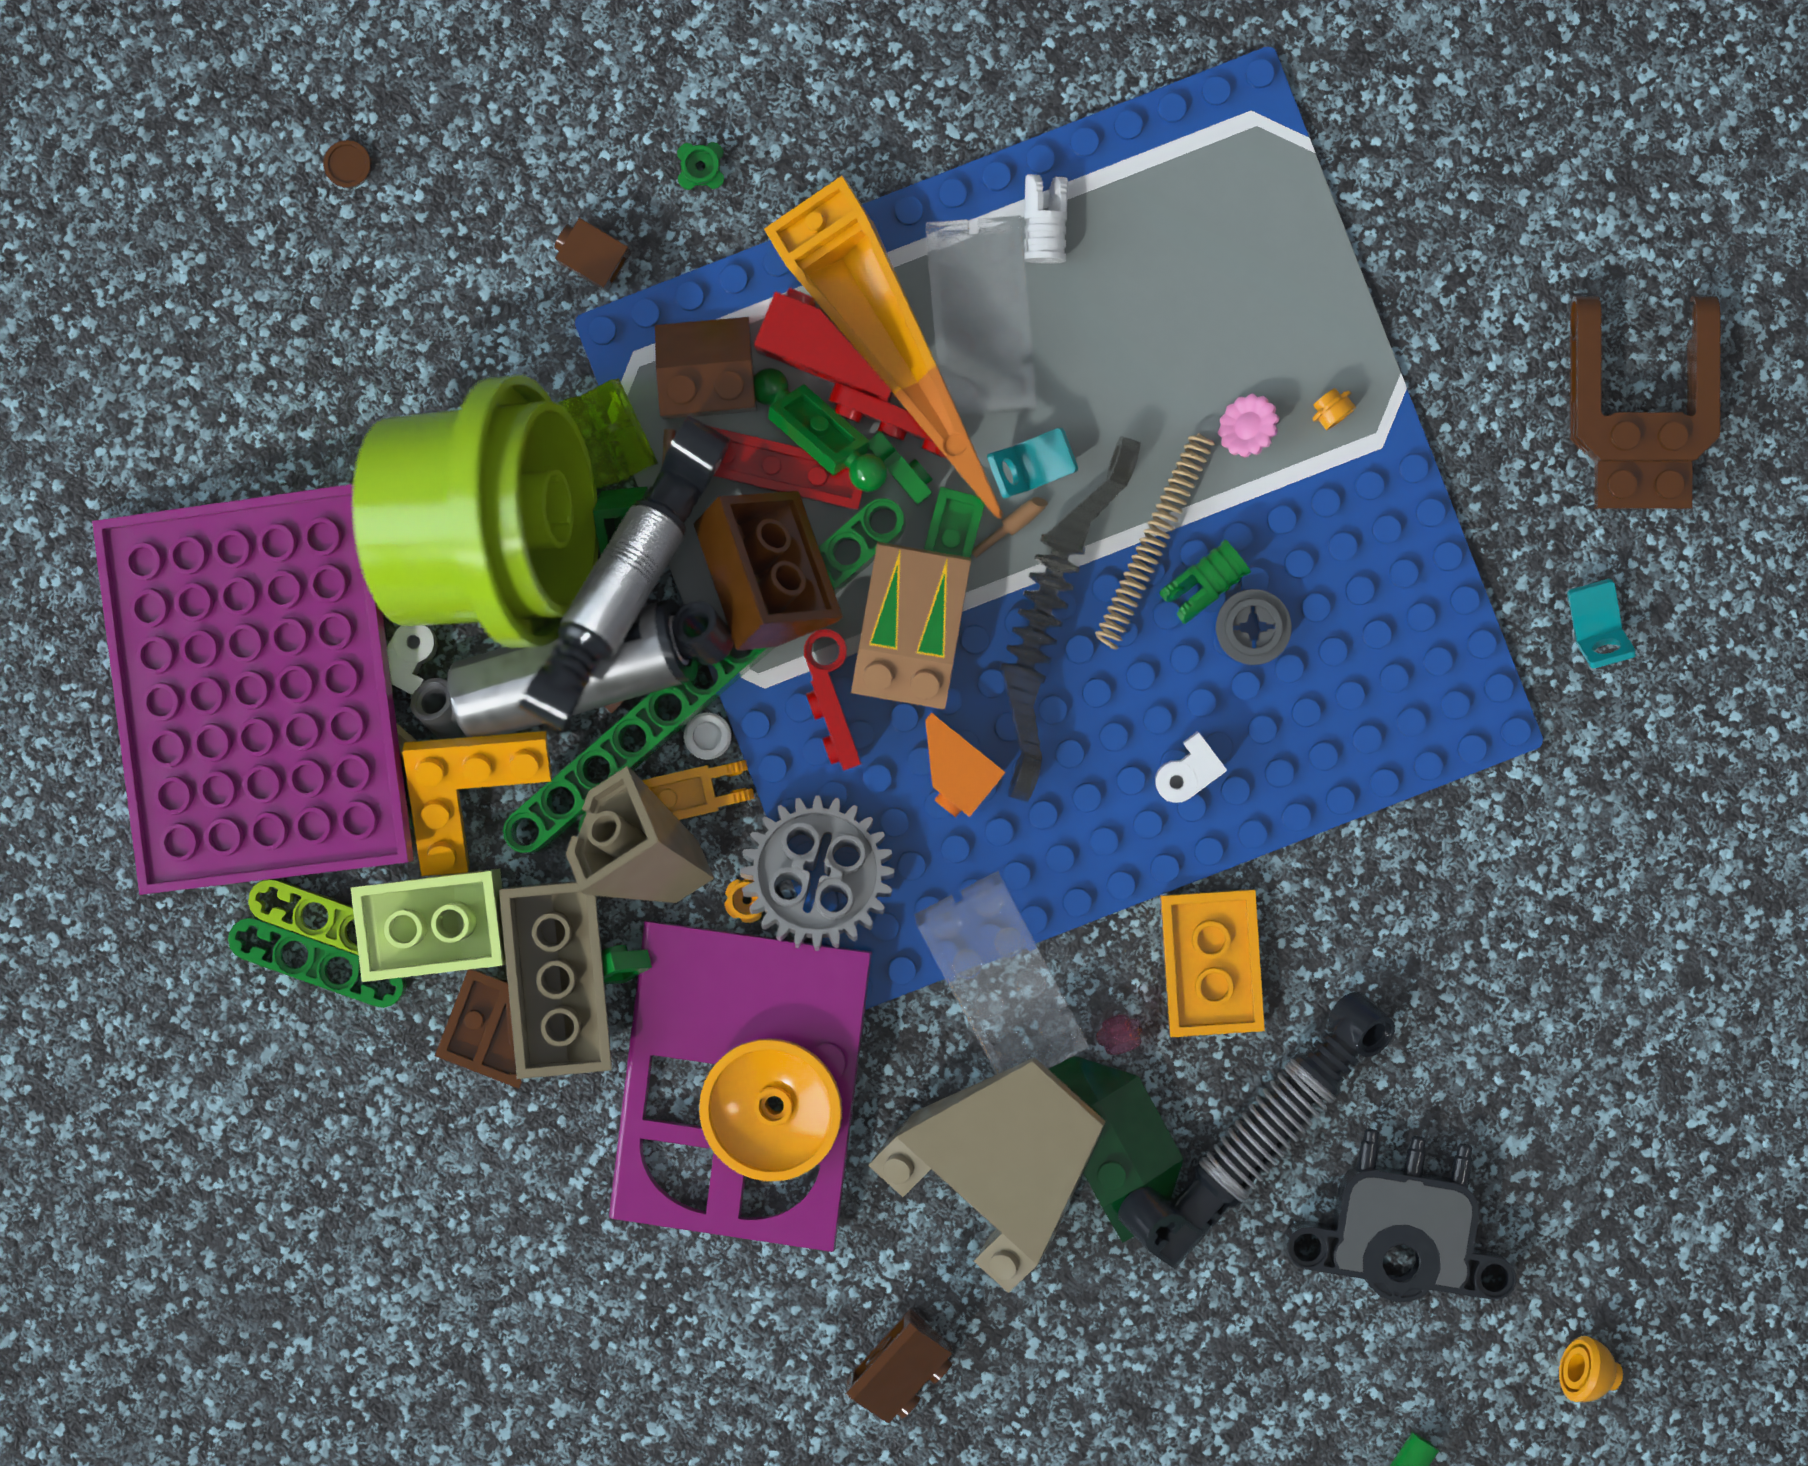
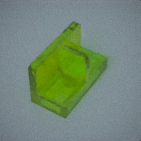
[558,378,658,489]

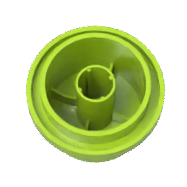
[353,375,599,648]

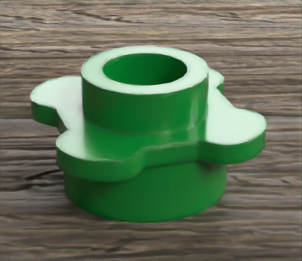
[677,142,724,190]

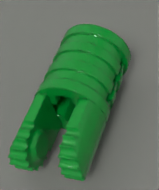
[1159,539,1251,624]

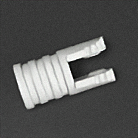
[1023,174,1068,264]

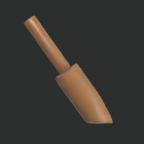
[972,497,1048,558]

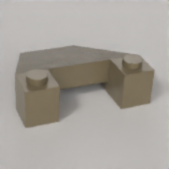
[868,1057,1106,1293]

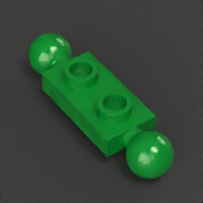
[754,368,887,492]

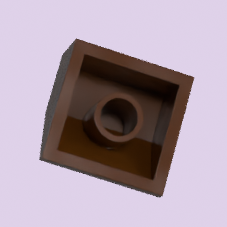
[655,317,757,420]
[845,1308,953,1424]

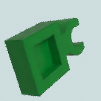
[868,431,933,506]

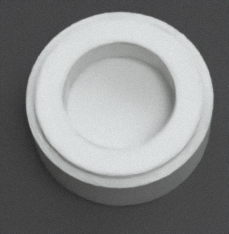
[684,713,732,760]

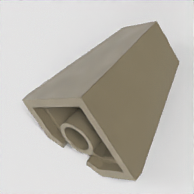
[566,766,714,903]

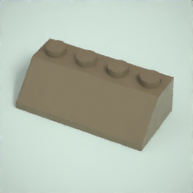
[499,881,613,1079]

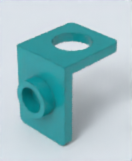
[987,427,1078,499]
[1567,579,1636,669]

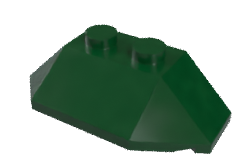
[1048,1055,1184,1243]

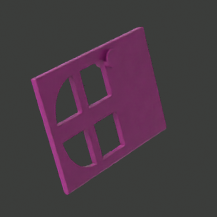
[609,921,872,1252]

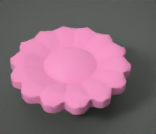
[1218,394,1279,458]

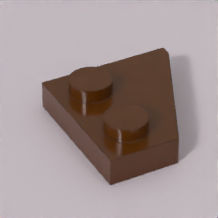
[435,969,523,1089]

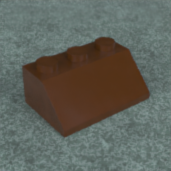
[693,491,843,650]

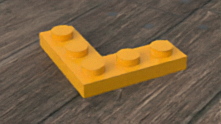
[403,731,552,876]

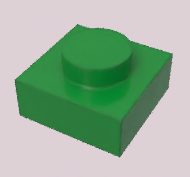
[601,945,652,984]

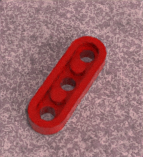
[828,383,947,459]

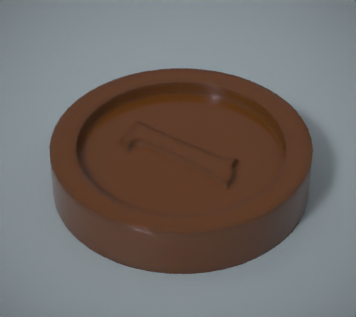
[323,140,372,188]

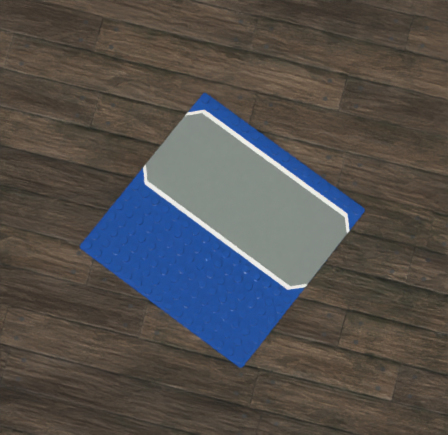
[575,47,1543,1010]

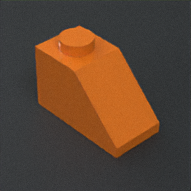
[925,713,1006,817]

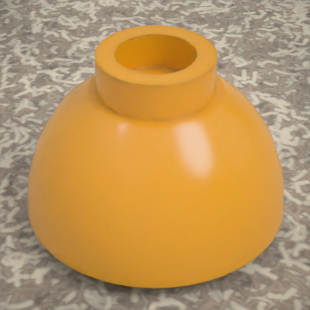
[1559,1336,1623,1402]

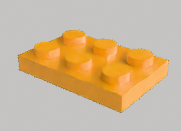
[1160,889,1265,1037]

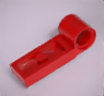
[804,629,862,771]

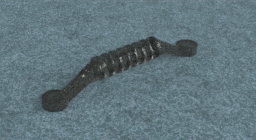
[999,436,1141,802]

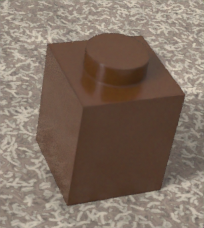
[554,218,632,293]

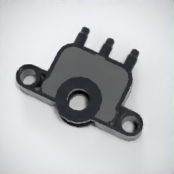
[1283,1128,1517,1302]

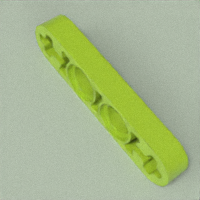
[248,879,359,955]

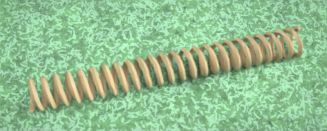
[1095,433,1215,650]

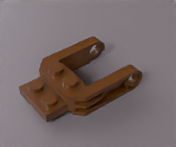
[1570,296,1721,509]

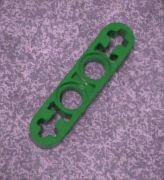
[228,917,406,1008]

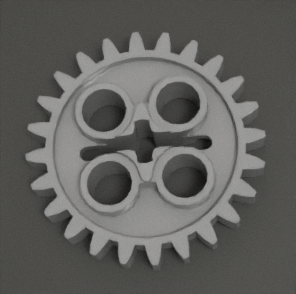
[740,796,894,951]

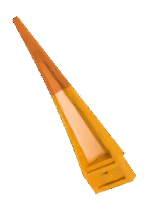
[764,176,1003,519]

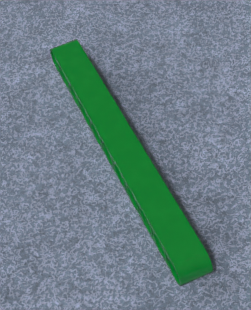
[503,498,906,853]

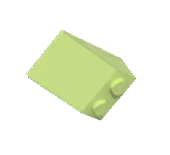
[351,869,506,982]

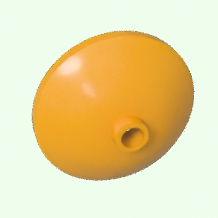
[699,1038,842,1181]

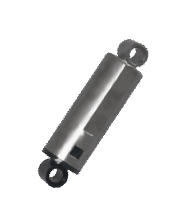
[410,598,734,739]

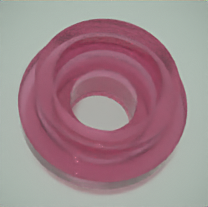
[1096,1015,1143,1055]

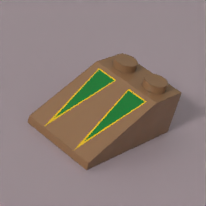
[851,542,971,709]

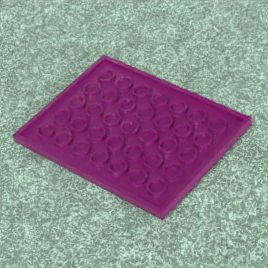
[92,484,414,895]

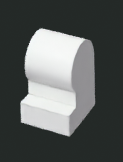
[387,625,438,695]
[1155,731,1227,803]

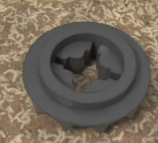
[1215,589,1292,665]

